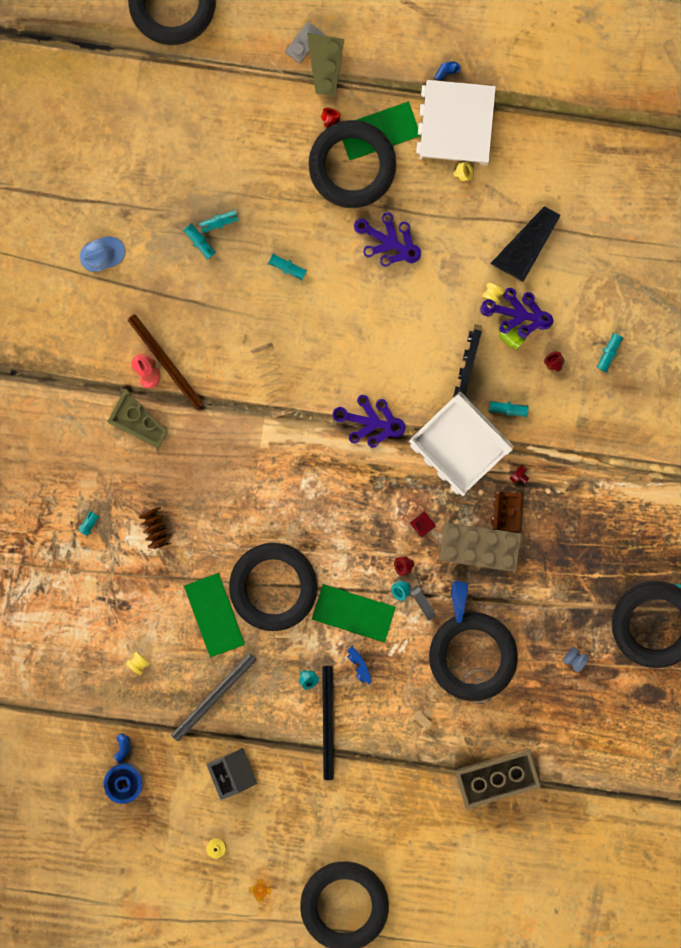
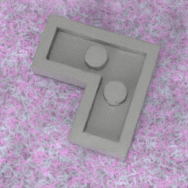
[285,22,326,64]

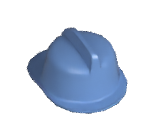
[80,236,125,272]

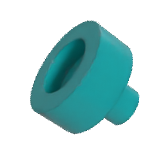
[391,581,411,601]
[299,670,319,690]

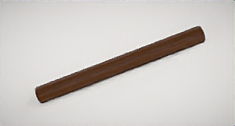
[128,314,203,409]

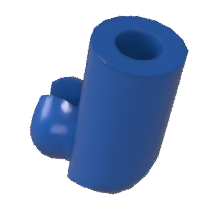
[434,61,461,81]
[113,733,131,763]

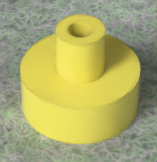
[453,161,473,182]
[206,838,226,859]

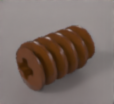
[139,507,172,549]

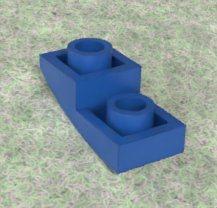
[347,646,371,684]

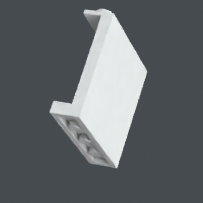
[416,80,496,165]
[409,391,514,496]

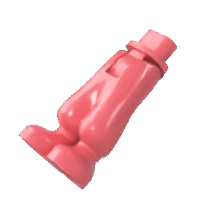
[131,354,160,389]

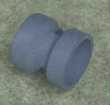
[562,646,589,673]

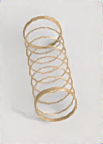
[250,343,295,418]

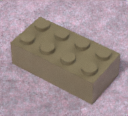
[438,522,521,572]
[454,748,541,810]

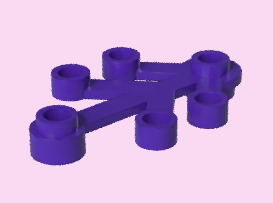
[354,212,421,267]
[480,288,554,338]
[332,395,406,448]

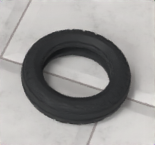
[128,0,216,45]
[308,120,396,208]
[229,543,318,631]
[612,581,681,668]
[429,612,518,701]
[300,861,389,948]

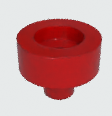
[321,108,341,128]

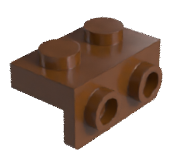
[491,491,524,532]

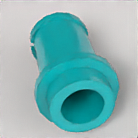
[78,511,100,537]

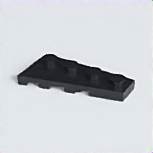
[490,206,561,282]
[453,324,482,397]

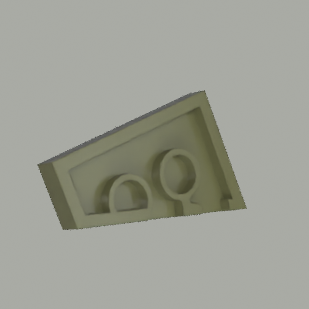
[307,33,345,97]
[107,389,167,449]

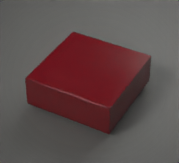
[410,511,436,538]

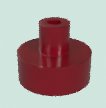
[544,351,565,372]
[509,464,530,484]
[394,556,414,576]

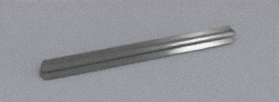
[171,653,257,741]

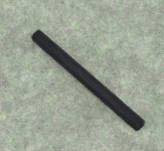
[322,665,334,781]

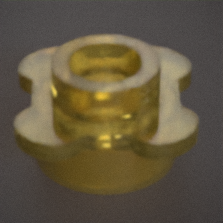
[249,879,272,902]

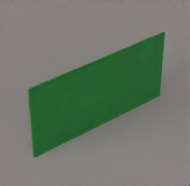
[342,101,421,161]
[184,573,245,658]
[312,584,396,643]

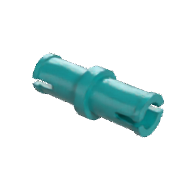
[199,209,239,234]
[183,223,216,260]
[268,253,307,281]
[596,333,624,372]
[489,401,529,418]

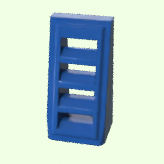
[451,581,469,623]

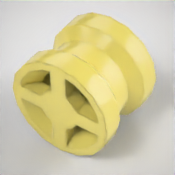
[482,283,505,305]
[126,652,150,676]

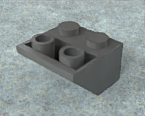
[206,748,257,800]

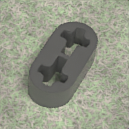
[410,585,436,621]

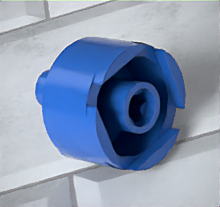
[103,763,144,804]

